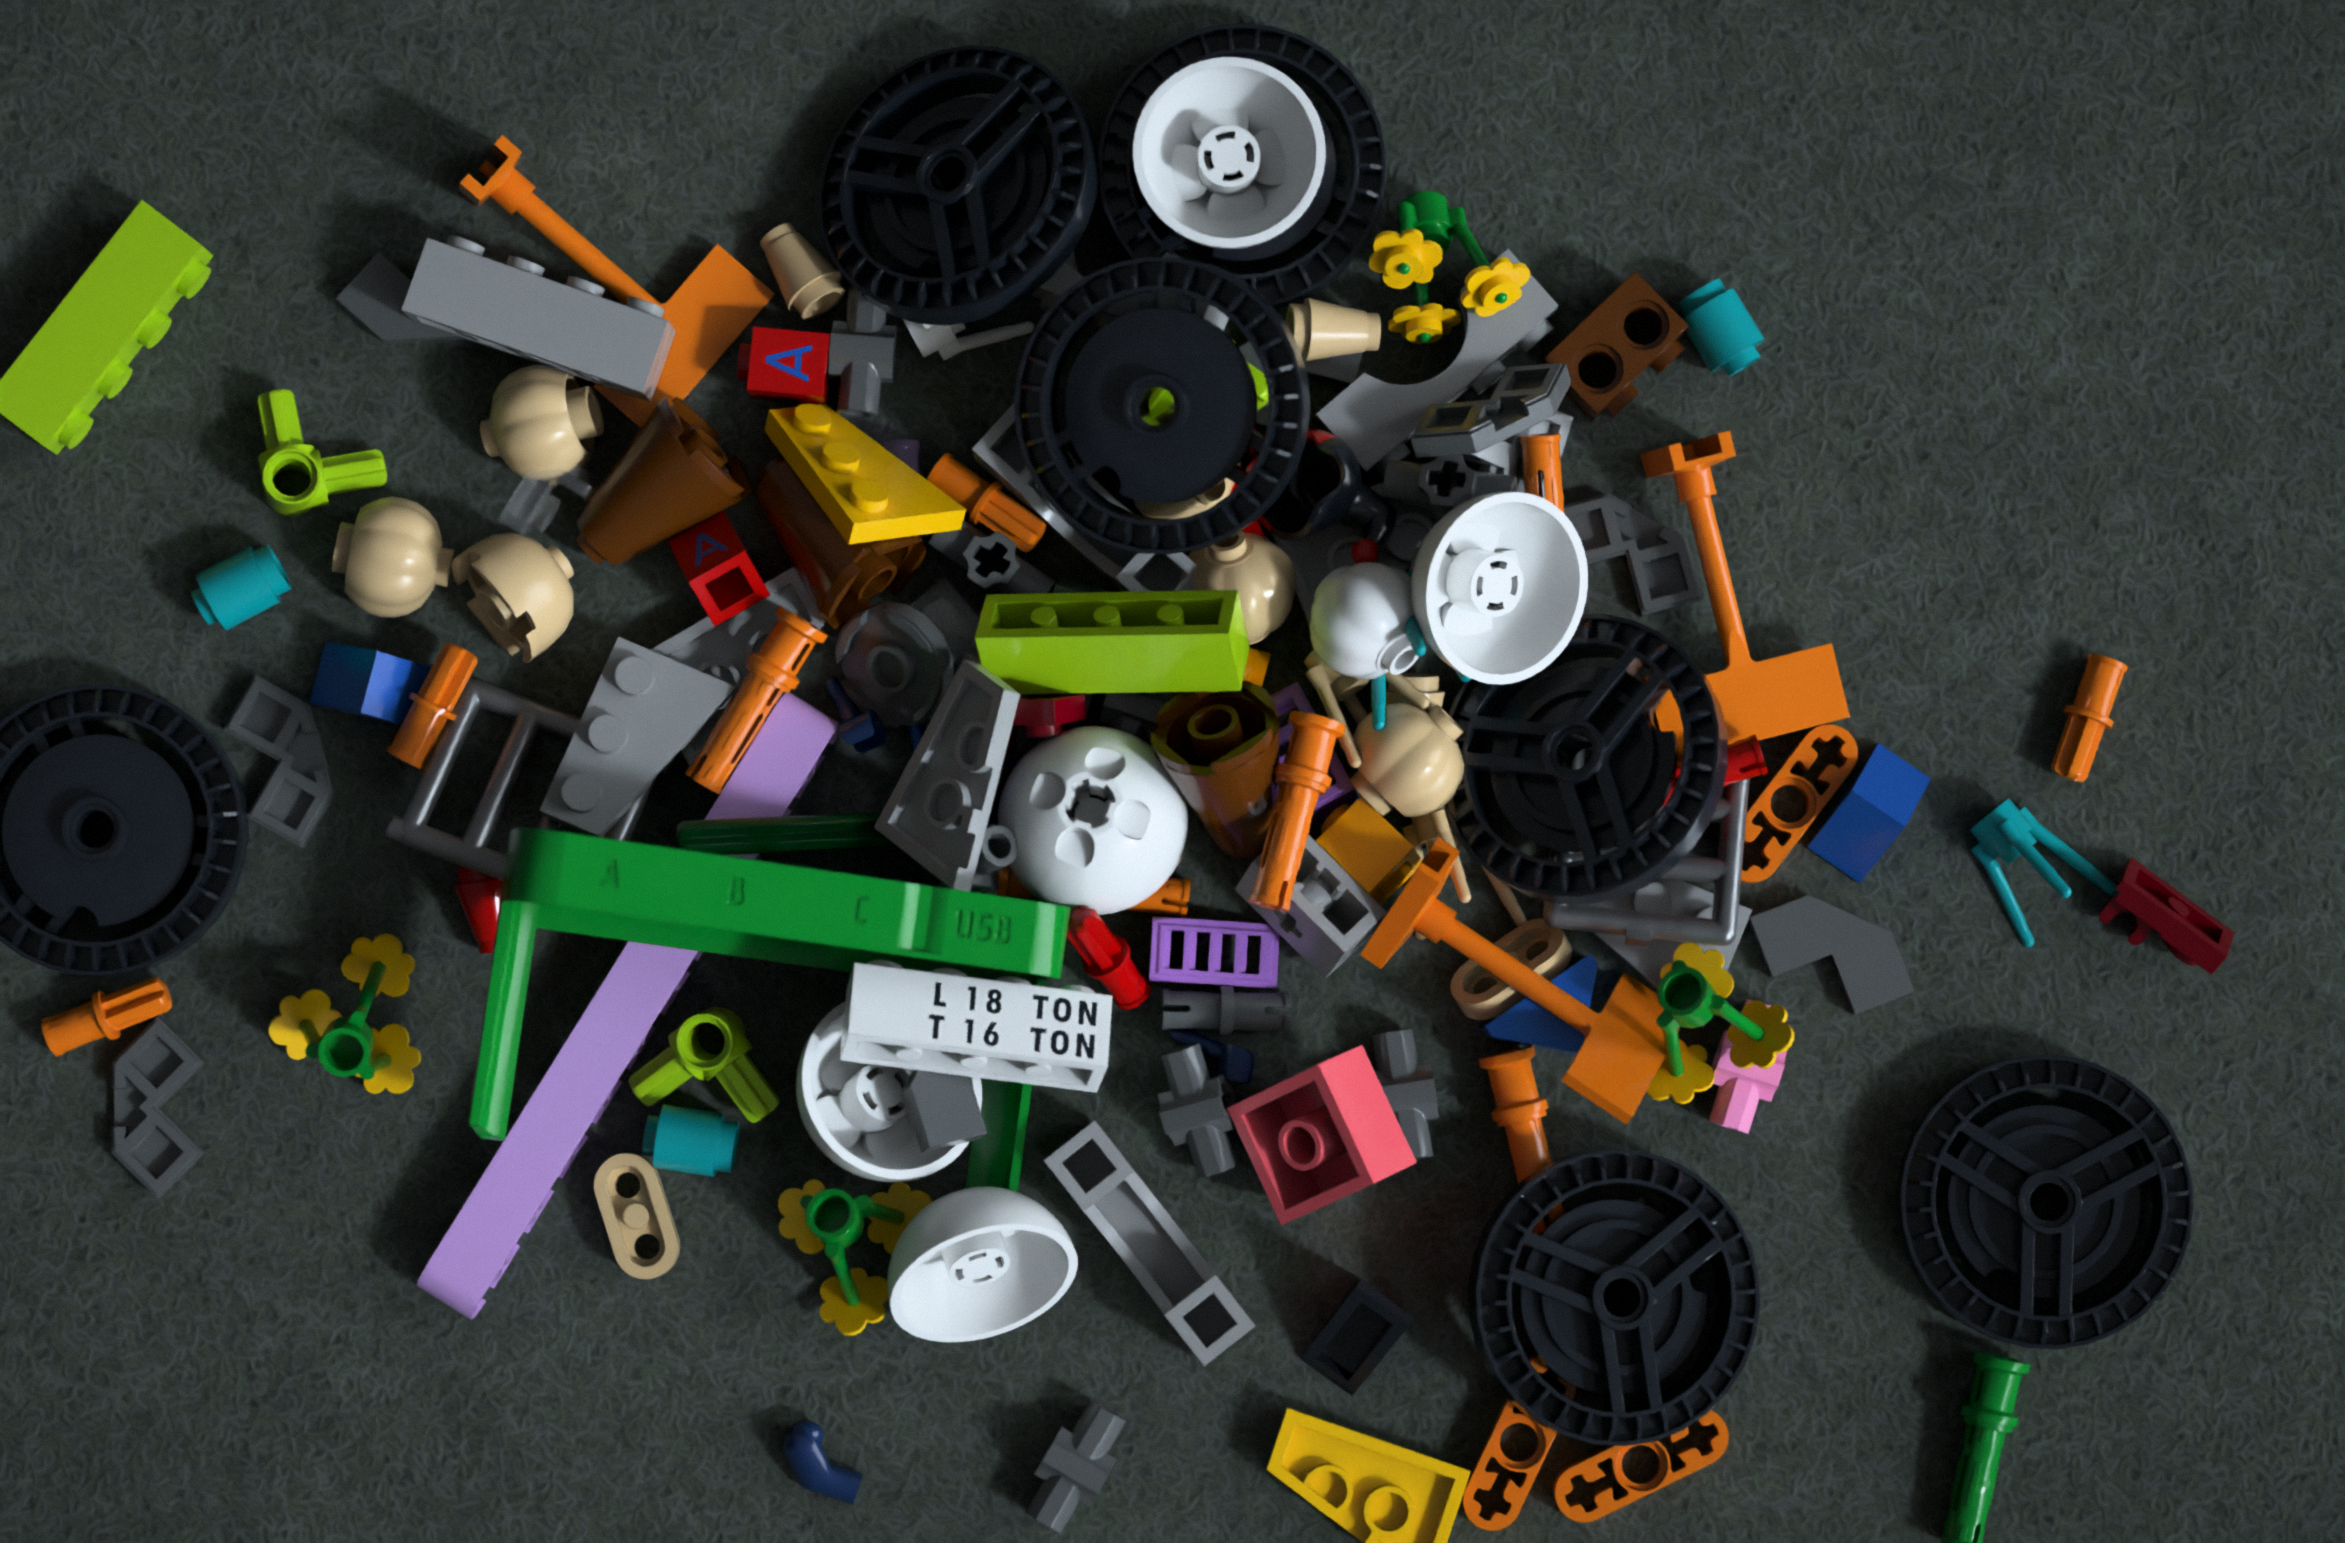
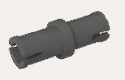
[1160,985,1291,1037]

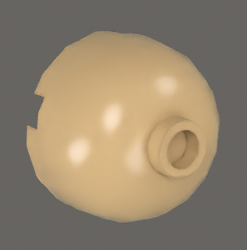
[451,532,574,663]

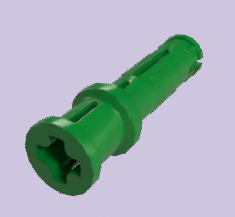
[1940,1350,2031,1543]

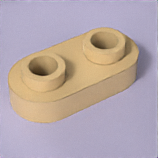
[1450,918,1572,1020]
[594,1153,680,1279]

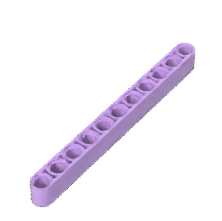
[416,693,839,1320]

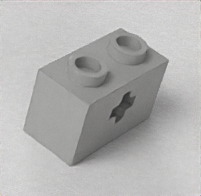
[1234,834,1387,979]

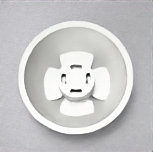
[1133,57,1326,249]
[1411,491,1588,684]
[998,726,1188,915]
[796,1002,982,1182]
[887,1187,1078,1342]

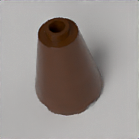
[575,395,754,566]
[756,455,926,630]
[1151,680,1279,858]

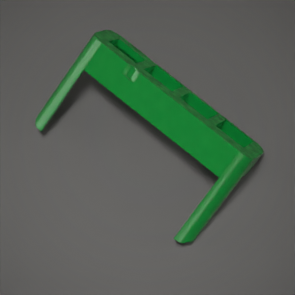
[467,828,1070,1192]

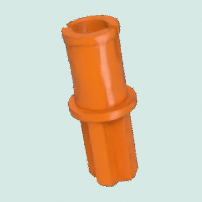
[927,453,1047,552]
[386,642,478,770]
[2051,653,2128,782]
[41,977,172,1057]

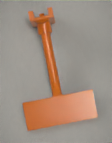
[458,135,775,428]
[1640,430,1850,761]
[1360,837,1681,1125]

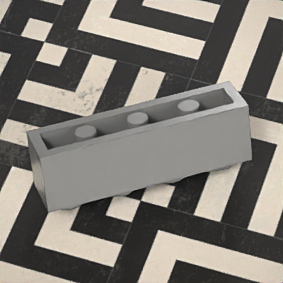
[401,235,676,402]

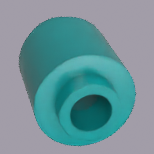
[1677,278,1765,377]
[191,544,292,630]
[642,1104,740,1177]

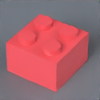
[1227,1045,1417,1226]

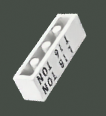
[840,960,1113,1093]

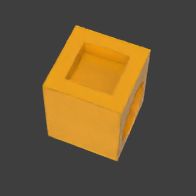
[1316,796,1422,906]

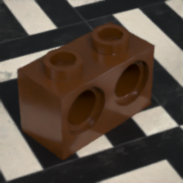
[1541,271,1689,422]

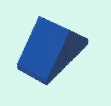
[309,642,432,726]
[1806,743,1931,883]
[1481,953,1598,1055]

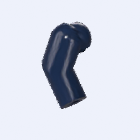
[782,1420,863,1505]

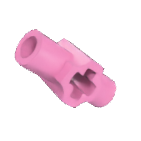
[1708,999,1788,1134]

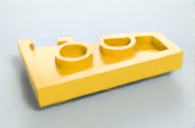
[764,404,967,545]
[1266,1407,1471,1543]

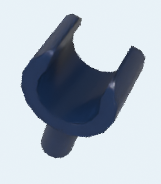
[824,677,887,754]
[1170,1029,1255,1084]

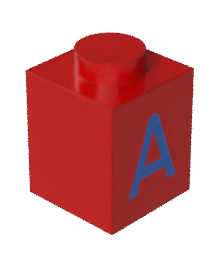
[737,326,830,405]
[667,511,770,626]

